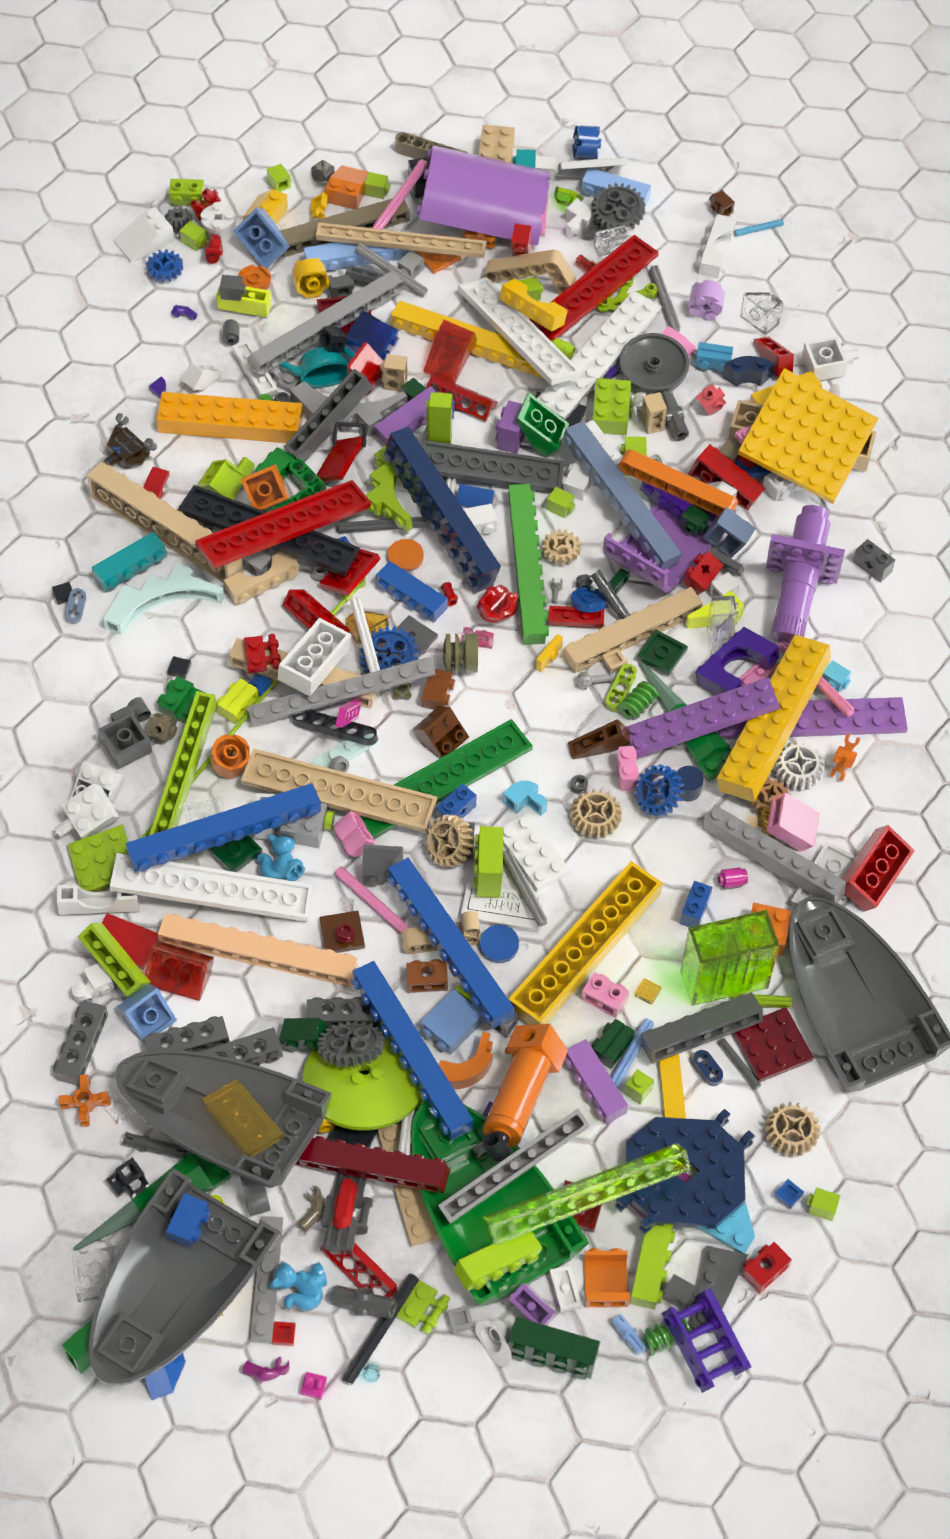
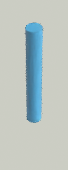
[734,219,784,236]

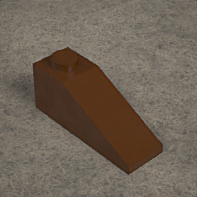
[568,719,631,760]

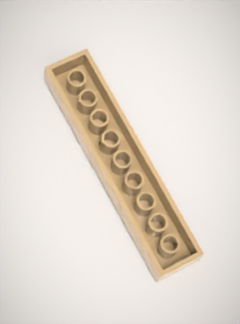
[87,461,243,583]

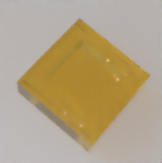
[634,978,662,1005]

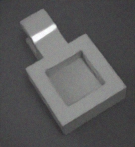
[269,367,301,393]

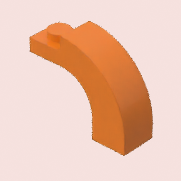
[439,1032,493,1090]

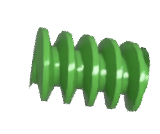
[618,681,659,720]
[643,1319,690,1356]

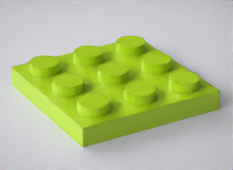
[68,824,129,892]

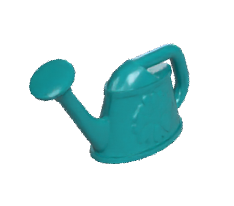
[279,347,355,388]

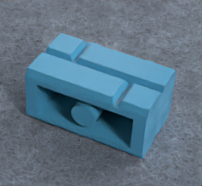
[695,342,733,372]

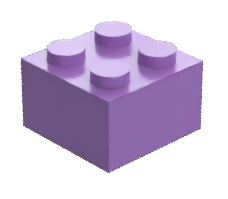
[495,400,525,454]

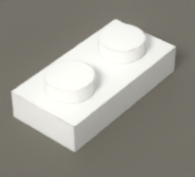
[549,1265,582,1313]

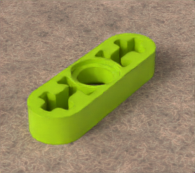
[605,664,637,712]

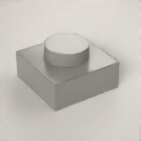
[447,1305,474,1334]

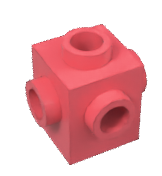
[696,384,726,415]

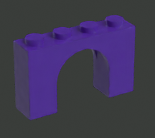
[695,627,780,695]

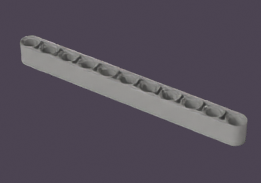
[247,271,405,375]

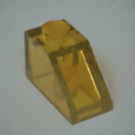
[345,611,389,644]

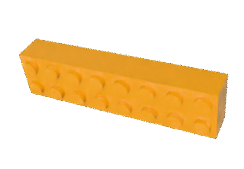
[156,392,303,443]

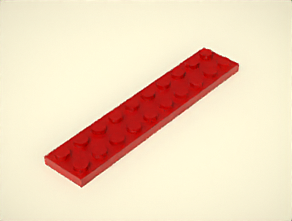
[529,234,659,341]
[195,480,372,569]

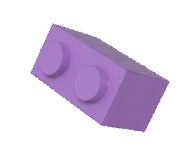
[509,1283,558,1326]

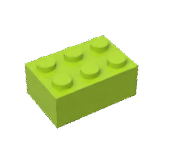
[593,378,631,435]
[473,826,503,898]

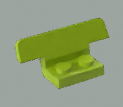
[196,457,255,500]

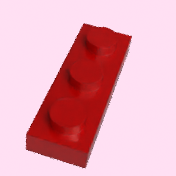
[548,605,605,628]

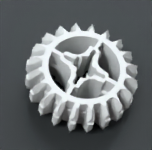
[773,741,825,791]

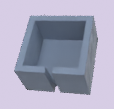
[702,507,756,558]

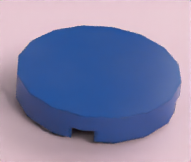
[570,587,607,612]
[480,925,519,963]

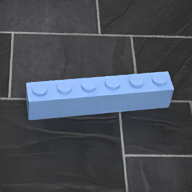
[304,231,408,271]

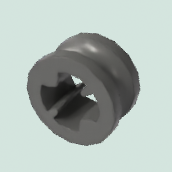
[571,775,588,794]

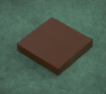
[319,910,365,953]

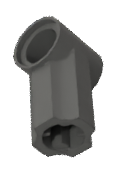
[110,697,151,722]

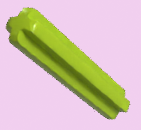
[732,993,792,1008]

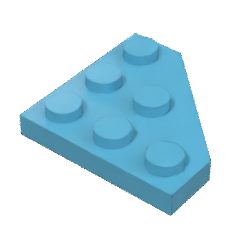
[695,1201,755,1254]

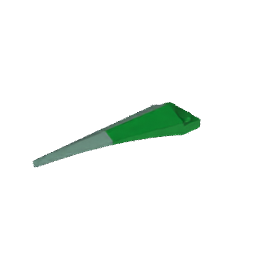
[640,661,732,782]
[73,1153,232,1251]

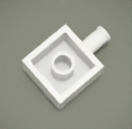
[802,336,859,381]
[54,783,120,838]

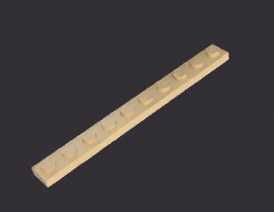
[316,222,486,258]

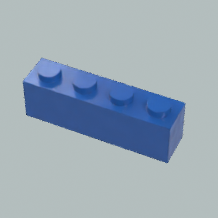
[376,561,448,623]

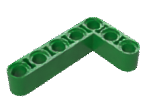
[268,459,327,512]

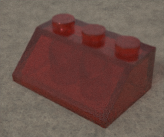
[145,941,214,1001]

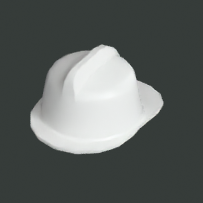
[475,1318,511,1367]

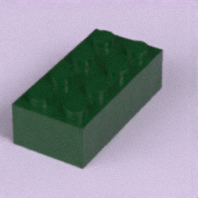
[508,1317,600,1380]

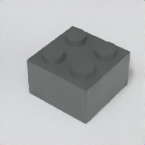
[98,712,152,769]

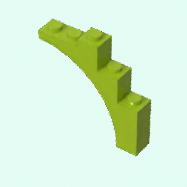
[366,446,413,532]

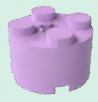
[688,280,725,321]

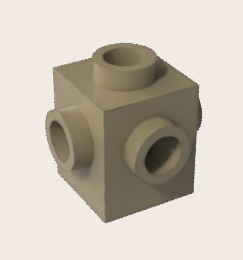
[145,713,178,742]

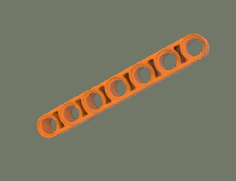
[618,449,738,516]

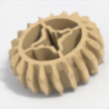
[570,789,622,839]
[424,814,475,867]
[764,1101,821,1157]

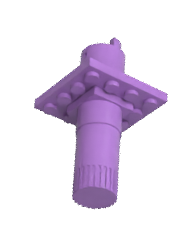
[766,505,845,644]

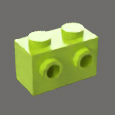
[169,178,205,206]

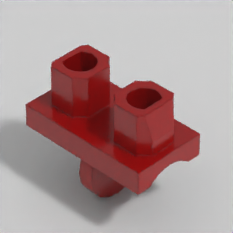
[190,188,221,220]
[205,234,223,264]

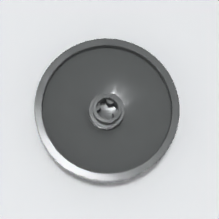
[619,333,689,394]

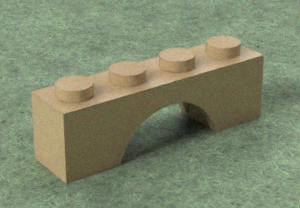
[224,552,299,606]

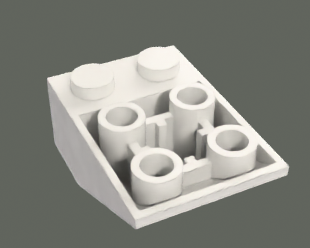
[64,760,125,817]

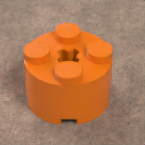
[210,734,250,779]

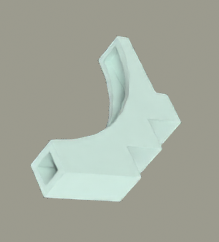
[103,564,224,635]

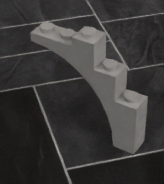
[290,381,407,437]

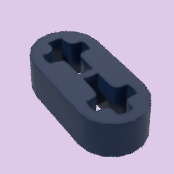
[693,1050,723,1087]

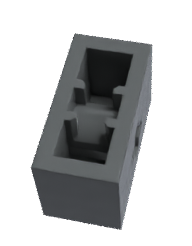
[853,539,896,583]

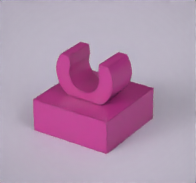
[300,1372,327,1400]

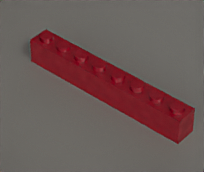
[295,1136,450,1194]

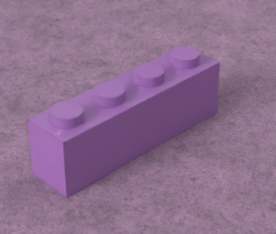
[375,386,437,445]
[564,1039,628,1124]

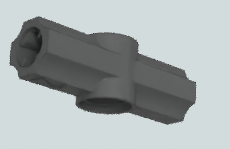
[661,390,689,441]
[330,1285,397,1319]

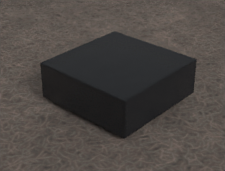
[52,582,74,605]
[167,656,192,679]

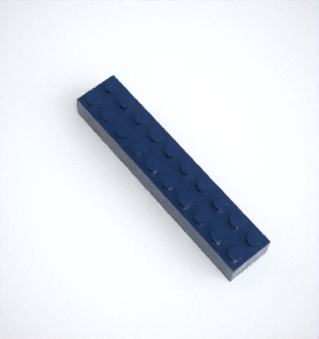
[384,426,501,593]

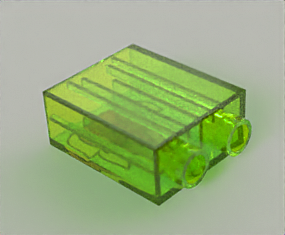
[680,910,780,1006]

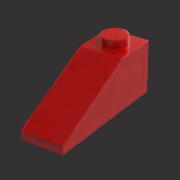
[753,336,794,377]

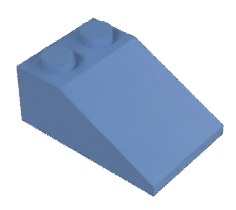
[233,208,289,269]

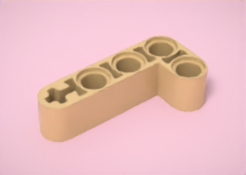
[401,911,481,954]

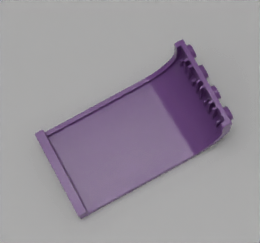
[603,504,736,593]

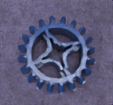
[633,764,684,817]

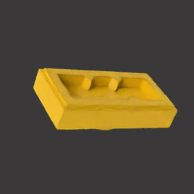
[536,634,563,673]

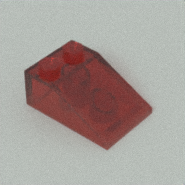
[423,319,477,383]

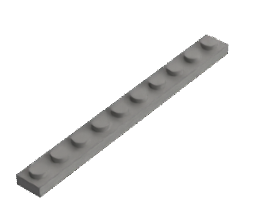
[248,656,436,726]

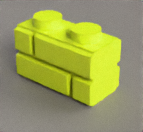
[216,678,259,724]

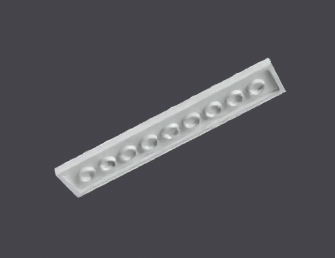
[457,277,581,385]
[537,290,662,420]
[110,853,313,922]

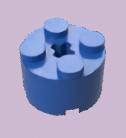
[572,125,601,160]

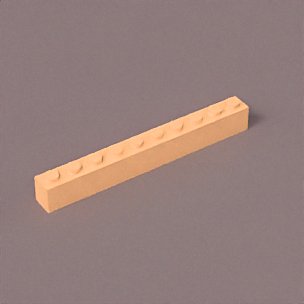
[158,914,358,987]

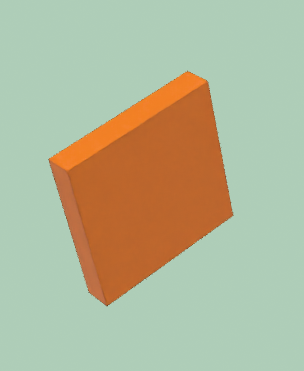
[414,235,461,274]

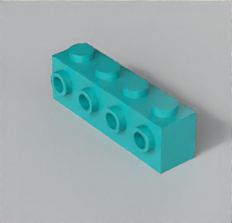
[91,532,167,592]

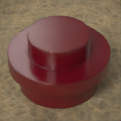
[335,924,355,943]

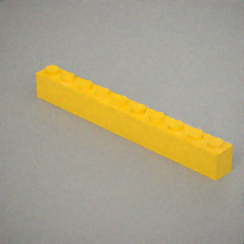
[391,300,543,378]

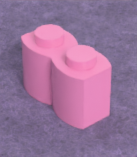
[616,746,638,791]
[334,811,375,858]

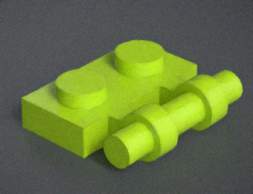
[397,1280,451,1335]

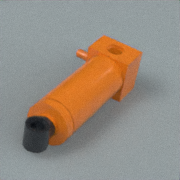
[482,1024,568,1162]

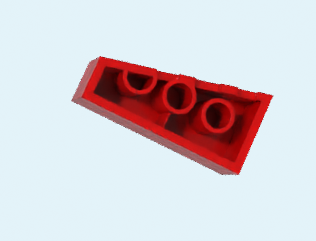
[688,444,766,510]

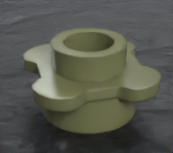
[393,683,412,700]

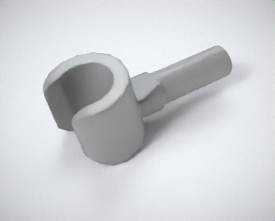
[551,578,563,604]

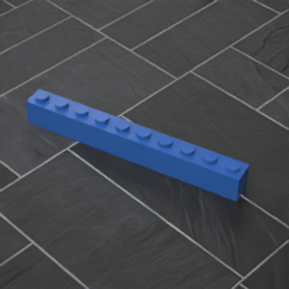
[125,783,321,872]
[387,857,514,1028]
[351,961,473,1141]

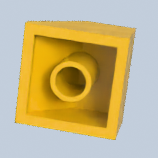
[242,189,288,224]

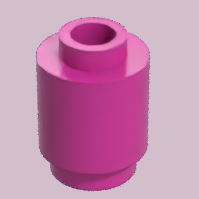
[718,867,748,889]

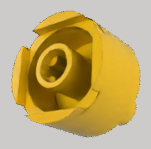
[292,258,330,299]

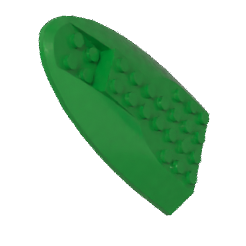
[411,1101,589,1306]

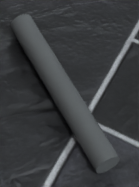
[718,1038,761,1090]

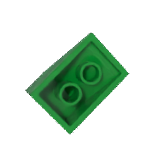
[516,393,569,457]

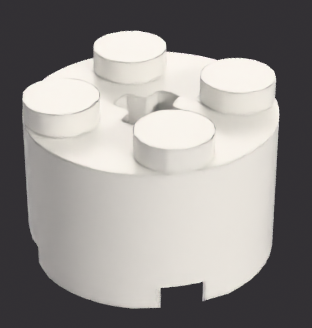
[201,202,236,243]

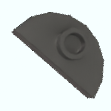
[582,219,607,239]

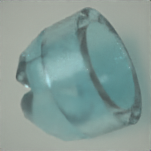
[363,1363,381,1383]

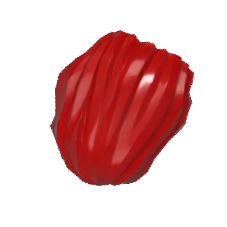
[477,585,519,623]

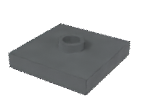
[396,615,438,658]

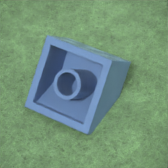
[116,984,177,1044]

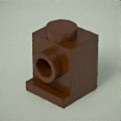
[709,190,735,216]

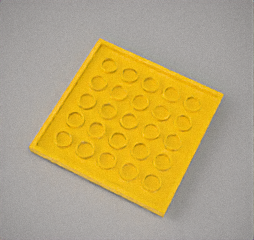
[737,368,879,504]

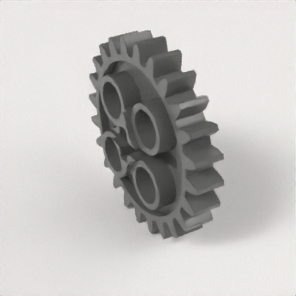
[591,183,646,233]
[317,1020,385,1068]

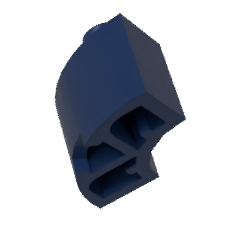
[723,356,774,387]

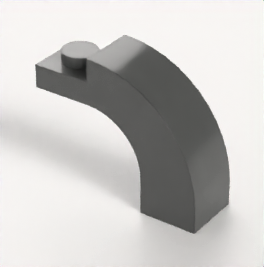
[240,1176,271,1216]

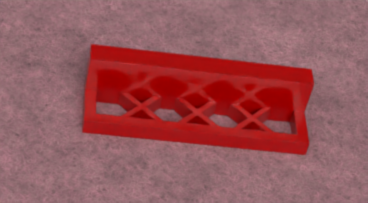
[426,375,498,421]
[282,589,350,633]
[320,1242,397,1298]

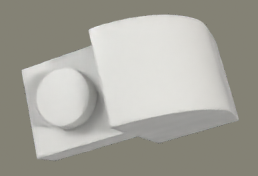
[566,199,591,239]

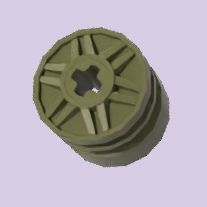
[443,633,478,673]

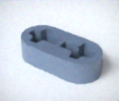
[65,588,86,624]

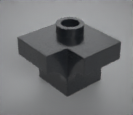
[106,1157,150,1199]

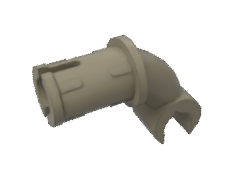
[298,1186,324,1232]

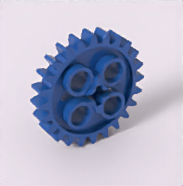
[359,626,420,674]

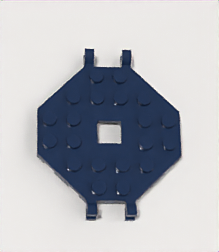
[615,1109,755,1235]

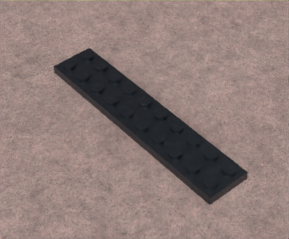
[178,485,360,577]

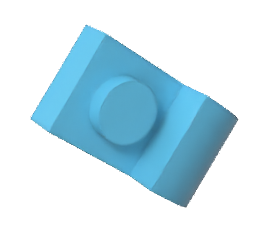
[503,781,547,816]

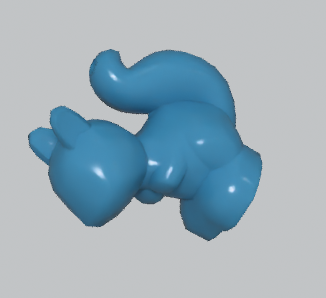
[257,835,305,881]
[268,1262,327,1311]

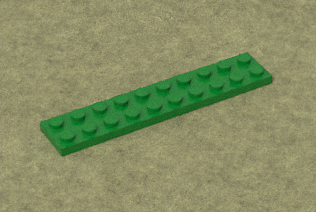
[359,719,533,839]

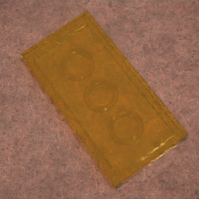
[202,1079,284,1157]

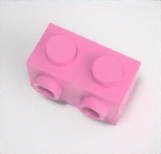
[581,972,629,1018]

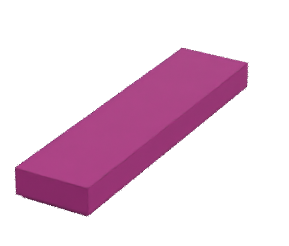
[336,699,362,728]

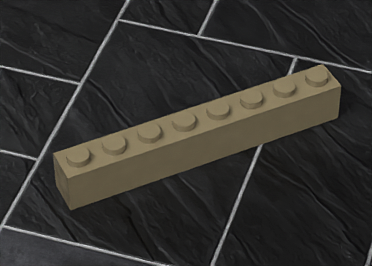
[280,198,410,257]

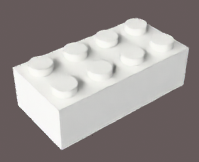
[278,618,351,696]

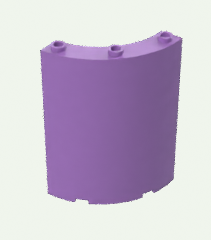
[417,145,550,246]

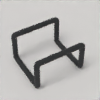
[332,422,367,448]

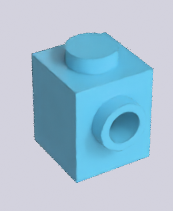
[822,660,851,693]

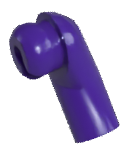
[171,305,198,320]

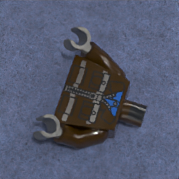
[104,413,157,469]

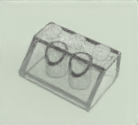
[707,596,739,656]

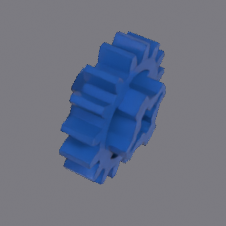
[146,249,184,283]

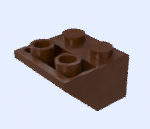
[412,706,469,759]

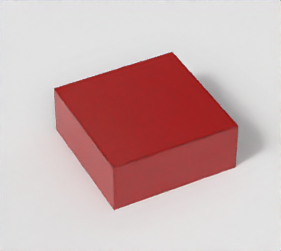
[272,1321,296,1346]

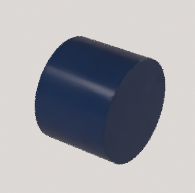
[677,766,704,802]

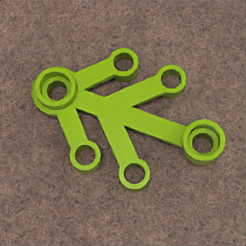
[596,277,658,313]

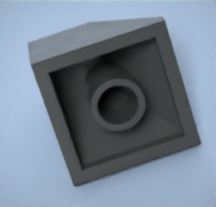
[362,845,403,886]

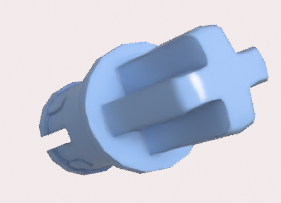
[611,1314,647,1354]

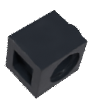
[319,326,348,352]

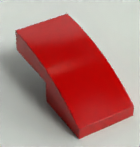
[143,466,170,499]

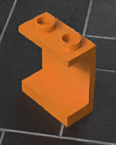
[584,1248,630,1308]

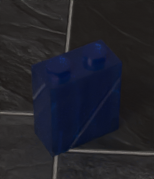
[346,310,399,360]

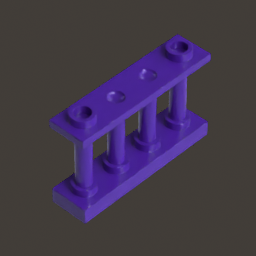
[661,1288,752,1393]

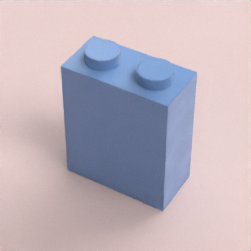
[421,989,483,1055]

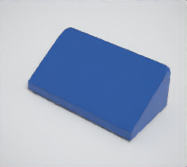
[456,484,494,508]

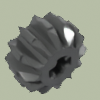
[164,207,193,235]

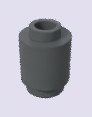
[222,319,240,345]

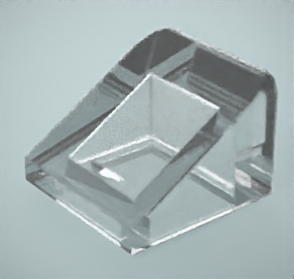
[104,1097,133,1124]

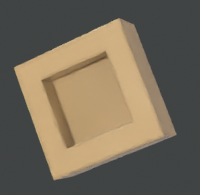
[602,648,628,673]

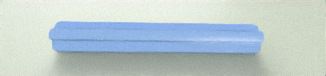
[611,1018,654,1088]

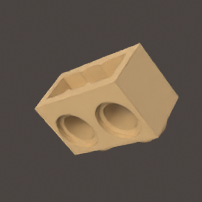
[381,354,408,392]
[641,392,667,434]

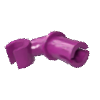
[242,1356,290,1383]

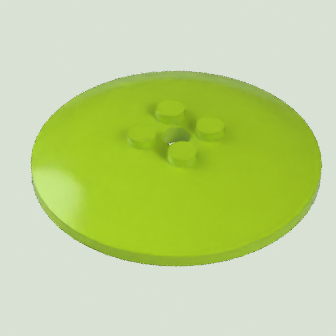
[303,1029,422,1130]

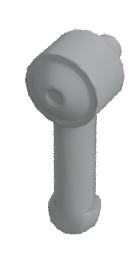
[576,672,616,688]

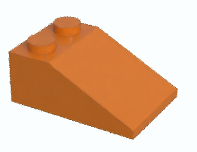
[325,165,369,209]

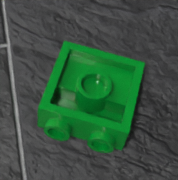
[157,676,206,724]

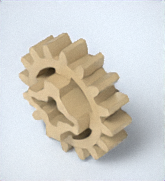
[541,528,581,566]

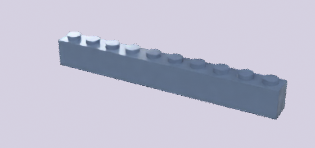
[563,421,682,570]

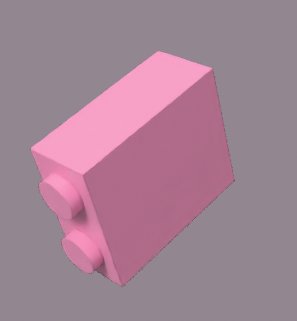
[767,793,820,852]

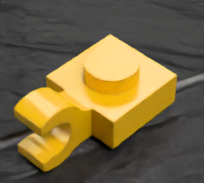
[310,192,328,219]

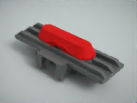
[321,1174,373,1251]

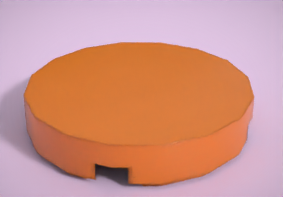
[238,265,271,290]
[388,539,424,572]

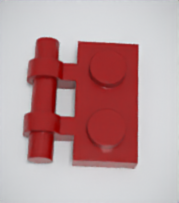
[244,634,281,674]

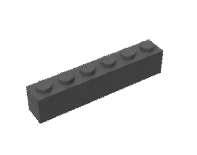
[283,368,373,462]
[641,992,763,1064]

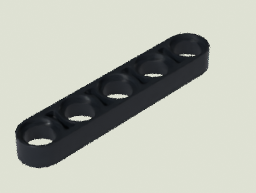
[292,710,378,746]

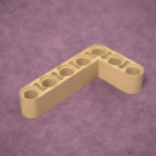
[483,249,576,294]

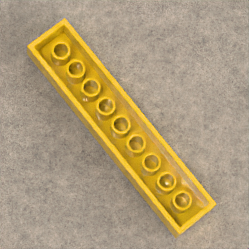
[717,635,831,802]
[509,861,663,1025]

